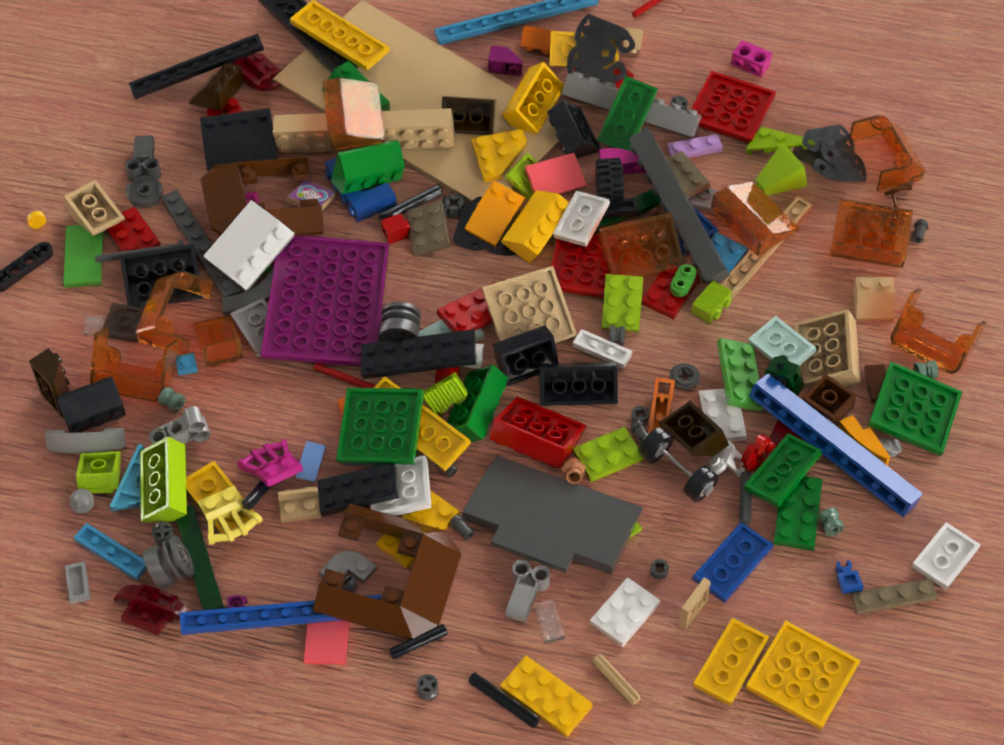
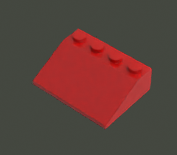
[489,396,587,469]

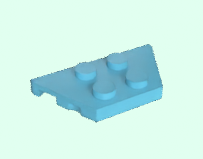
[109,444,144,511]

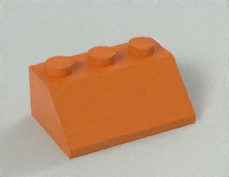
[520,25,556,55]

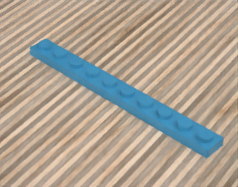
[434,0,599,45]

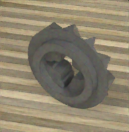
[442,193,468,218]
[670,363,700,391]

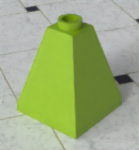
[754,143,808,196]

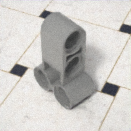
[149,406,211,444]
[505,560,550,623]

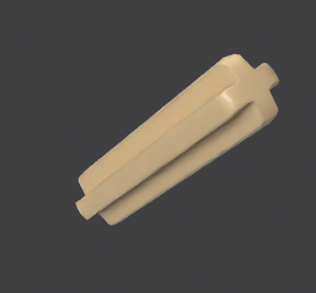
[593,654,640,705]

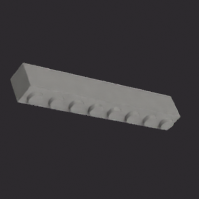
[562,71,701,137]

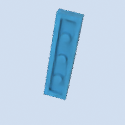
[73,523,147,581]

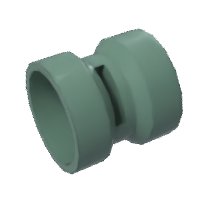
[913,360,939,379]
[158,387,186,413]
[818,508,845,536]

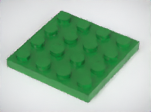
[868,362,963,456]
[336,388,424,465]

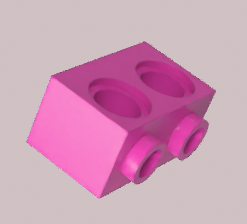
[731,40,772,77]

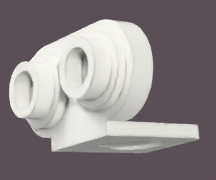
[709,441,745,477]

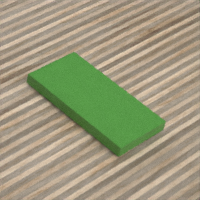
[63,225,104,288]

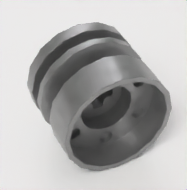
[379,301,421,342]
[143,536,195,589]

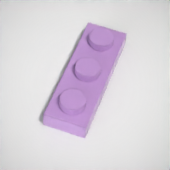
[667,134,723,158]

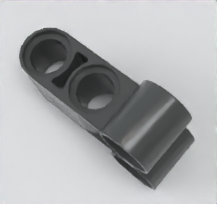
[125,135,161,182]

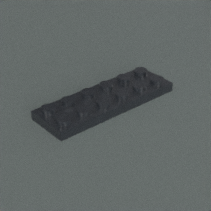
[361,329,476,379]

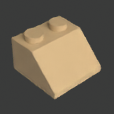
[852,277,895,321]

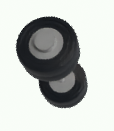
[638,427,719,503]

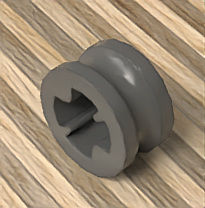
[631,406,649,423]
[650,559,669,579]

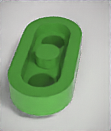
[670,264,696,297]

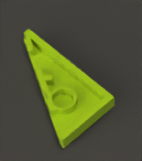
[746,127,815,154]

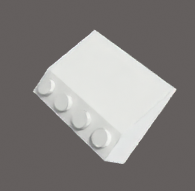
[203,200,294,292]

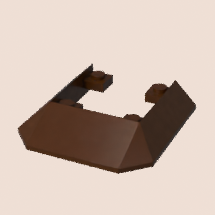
[200,157,324,236]
[313,503,461,639]

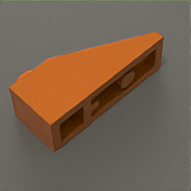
[648,377,675,433]

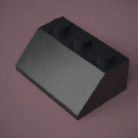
[547,100,601,158]
[492,325,559,386]
[56,376,126,433]

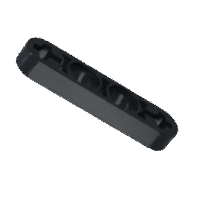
[0,242,53,292]

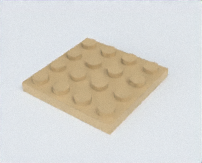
[481,266,577,344]

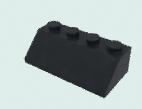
[539,362,618,406]

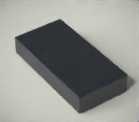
[602,198,639,219]

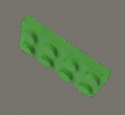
[717,338,764,412]

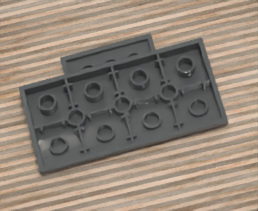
[463,455,643,575]

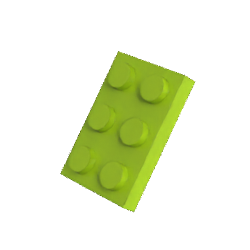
[601,274,643,333]
[573,427,643,482]

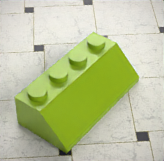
[140,436,187,523]

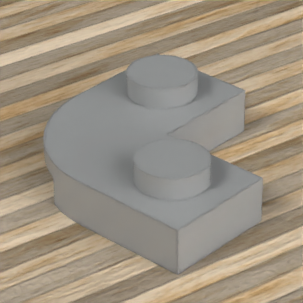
[319,551,377,584]

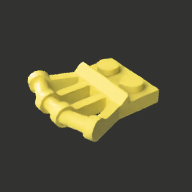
[198,485,263,545]

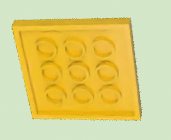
[745,620,861,730]

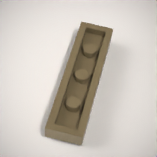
[851,579,938,615]

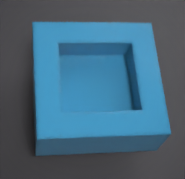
[175,353,198,376]

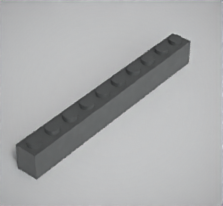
[629,127,731,284]

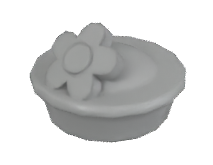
[879,438,902,457]
[69,489,94,514]

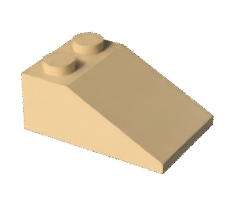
[64,180,125,236]

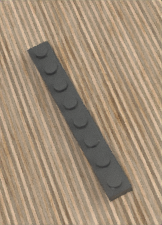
[161,190,241,297]

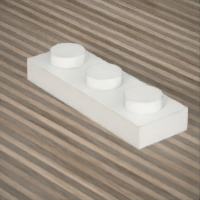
[573,329,632,369]

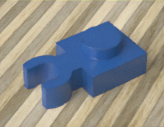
[835,560,863,594]

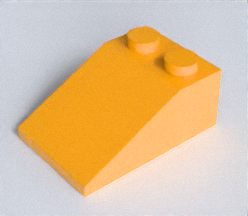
[464,180,525,247]

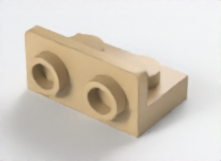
[278,487,321,523]

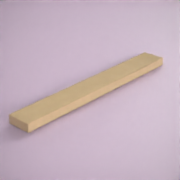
[720,197,812,299]

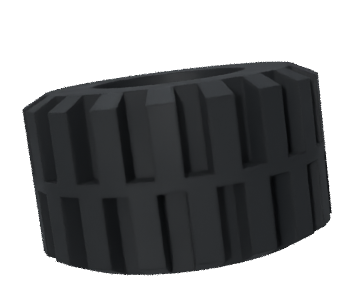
[595,158,624,201]

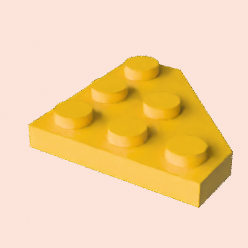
[471,129,527,183]

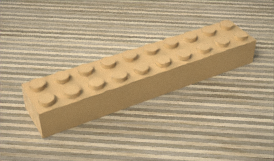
[273,108,455,154]

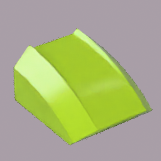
[76,451,121,494]

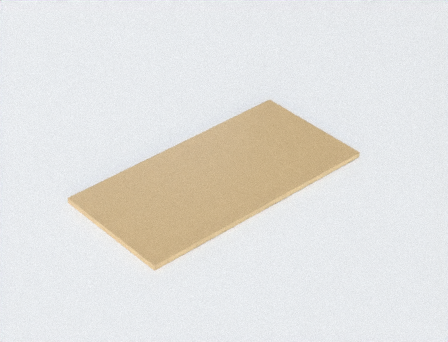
[273,0,561,207]

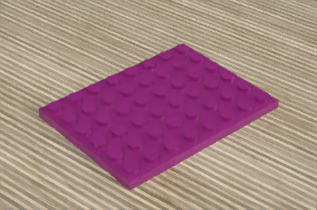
[261,236,389,367]

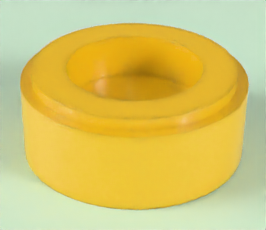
[27,211,46,229]

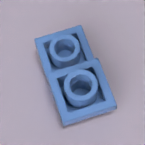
[296,441,326,483]

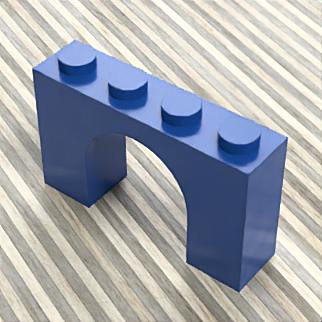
[324,146,396,222]

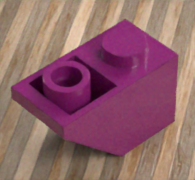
[488,45,523,76]

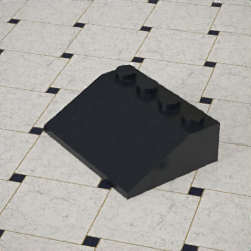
[200,108,277,171]
[120,244,203,311]

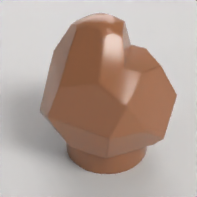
[562,457,586,484]

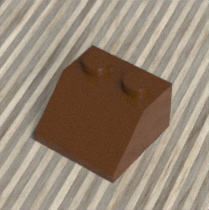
[802,373,857,421]

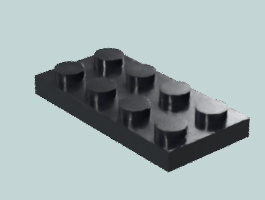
[318,463,399,517]

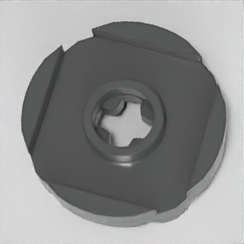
[126,175,163,208]

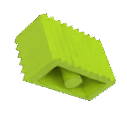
[691,280,732,324]
[423,372,468,414]

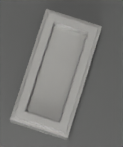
[64,561,91,604]

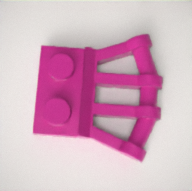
[237,439,303,487]

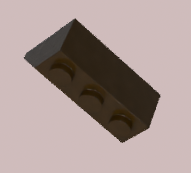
[189,63,243,110]
[441,96,496,135]
[29,348,70,417]
[659,401,729,456]

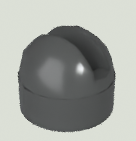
[342,575,357,592]

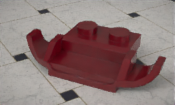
[232,52,282,91]
[114,583,189,635]

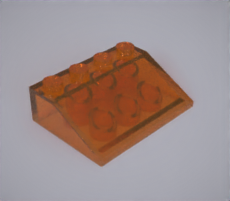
[322,78,385,150]
[711,181,800,256]
[829,198,913,268]
[597,213,684,277]

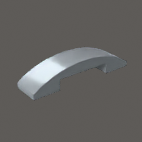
[45,428,126,454]

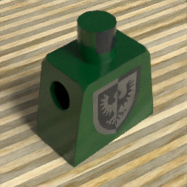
[764,355,804,396]

